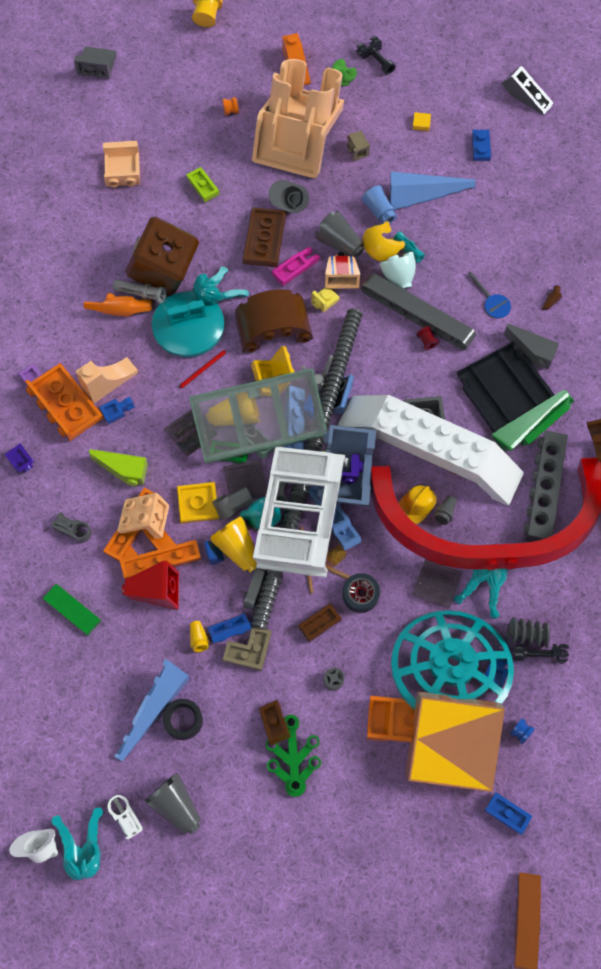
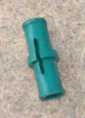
[393,231,425,263]

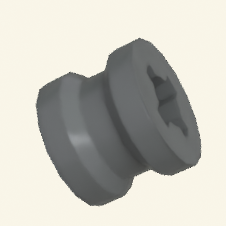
[324,668,344,691]

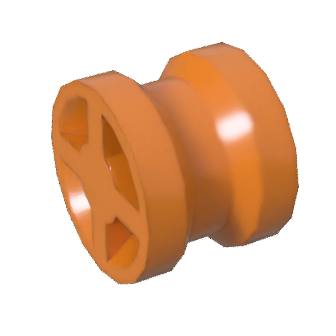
[222,96,239,116]

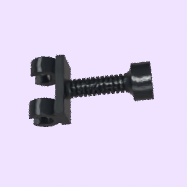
[356,36,396,75]
[515,644,569,664]

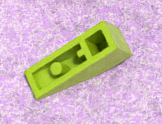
[89,449,148,487]

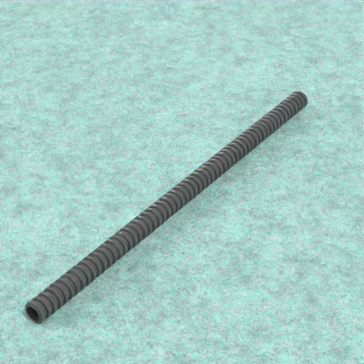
[250,308,363,630]

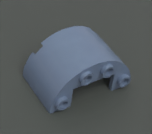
[318,425,376,506]

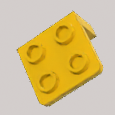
[251,346,294,396]

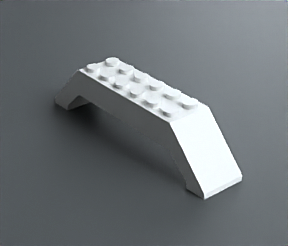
[337,395,524,506]

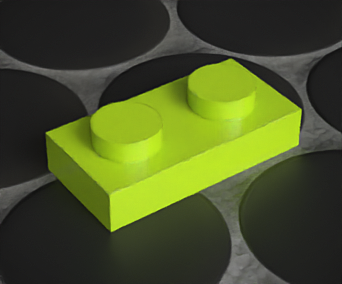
[186,167,220,202]

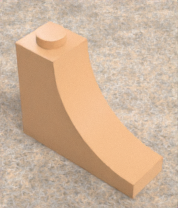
[76,357,138,404]

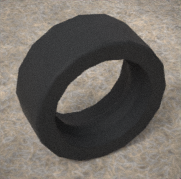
[163,699,203,740]

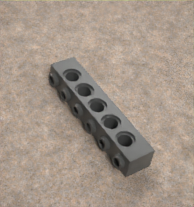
[523,430,568,542]

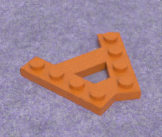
[103,487,201,579]

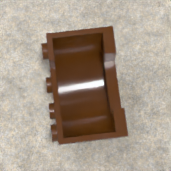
[235,289,313,353]

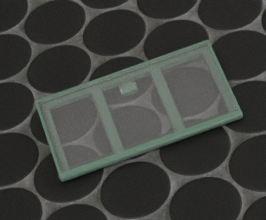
[189,368,328,464]

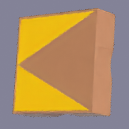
[405,691,505,792]

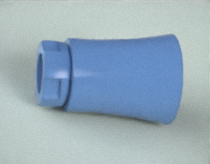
[361,185,397,224]

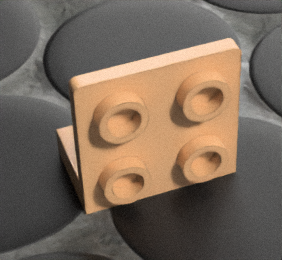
[117,493,169,539]

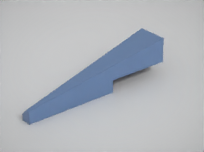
[390,172,475,211]
[114,659,190,761]

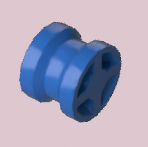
[509,718,535,744]

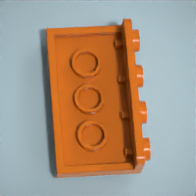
[25,363,104,441]

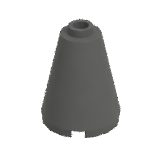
[315,210,364,257]
[144,773,201,834]

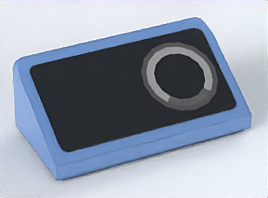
[333,374,354,415]

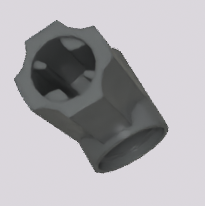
[212,486,254,520]

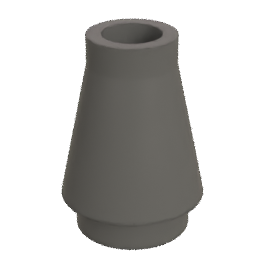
[434,496,457,525]

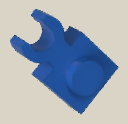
[485,659,508,688]

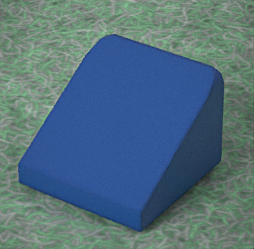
[204,541,225,565]

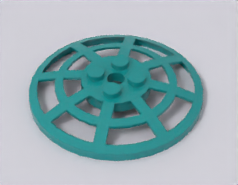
[391,610,514,710]

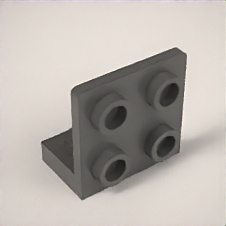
[74,47,116,79]

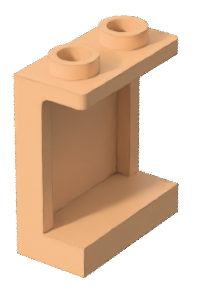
[103,141,140,188]

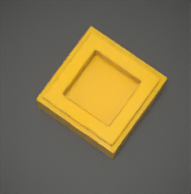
[412,112,431,131]

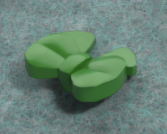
[332,59,357,86]

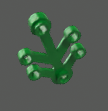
[265,715,321,797]

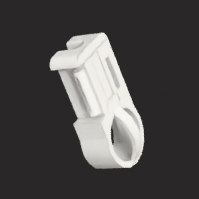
[108,795,143,839]

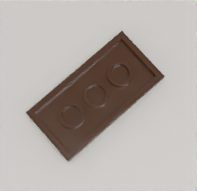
[242,207,286,268]

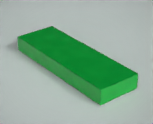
[43,584,101,636]

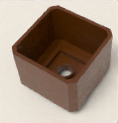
[125,216,199,297]

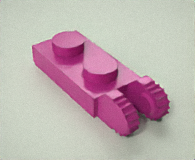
[272,247,320,286]

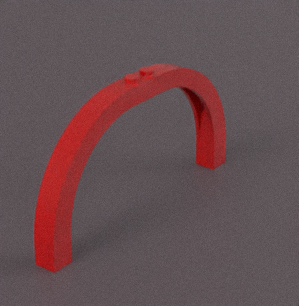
[370,458,601,570]

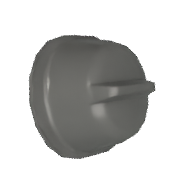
[268,180,309,213]

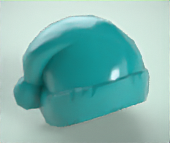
[240,497,281,530]

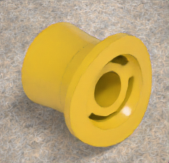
[192,0,223,28]

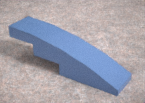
[308,485,362,551]

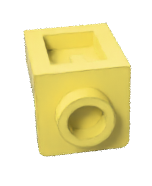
[311,288,340,312]

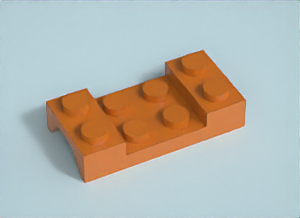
[366,696,415,743]

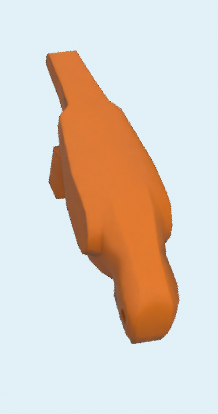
[83,293,153,317]

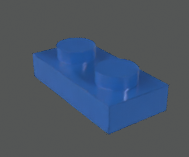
[472,129,491,161]
[207,613,251,643]
[484,792,533,835]

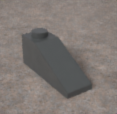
[501,66,553,115]
[504,324,559,369]

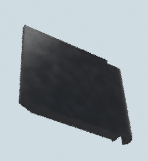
[457,341,555,433]

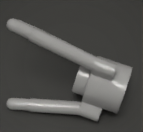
[302,355,333,394]

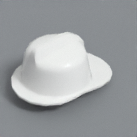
[9,829,58,863]

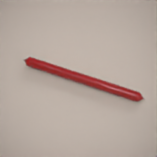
[179,350,226,388]

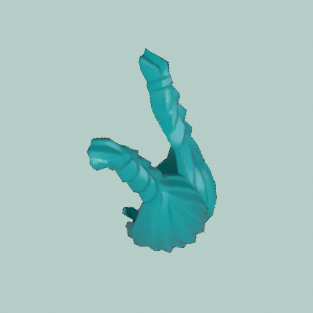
[193,267,250,304]
[454,568,508,619]
[51,807,103,880]

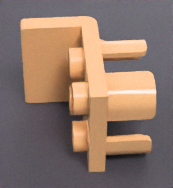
[252,59,344,178]

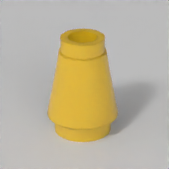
[189,621,210,652]

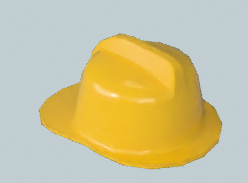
[399,485,437,524]

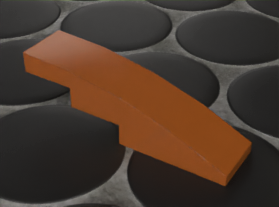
[514,872,541,969]

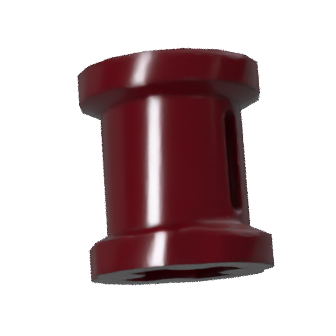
[416,326,439,351]

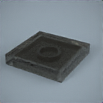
[223,459,267,499]
[412,559,462,609]

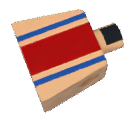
[325,252,360,289]

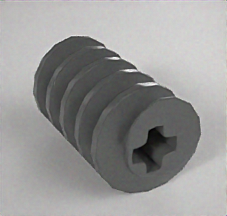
[506,617,550,648]

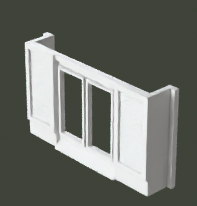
[253,447,348,578]

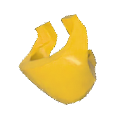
[362,221,405,262]

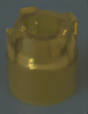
[326,545,347,566]

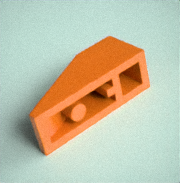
[282,33,311,85]

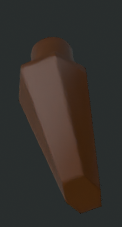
[542,285,562,310]

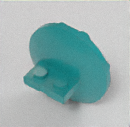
[152,291,225,357]

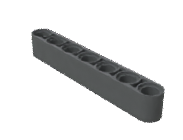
[361,273,476,350]

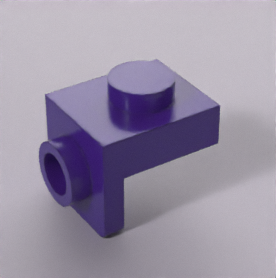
[4,443,35,473]
[341,454,363,484]

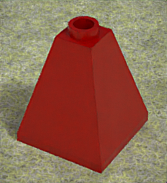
[122,560,179,610]

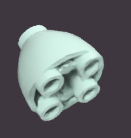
[380,252,416,290]

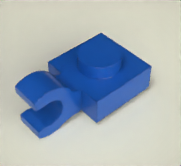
[99,397,135,425]

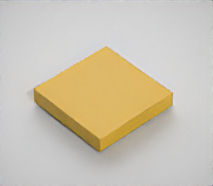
[177,482,219,524]

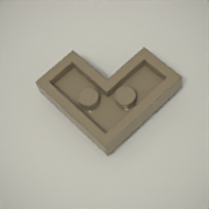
[222,626,272,671]

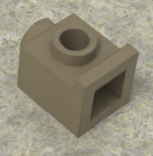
[347,131,370,161]

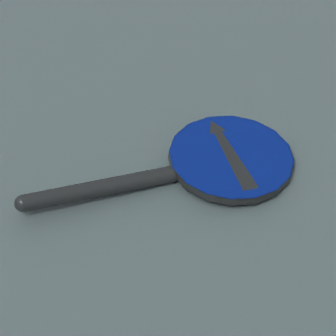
[468,271,511,318]

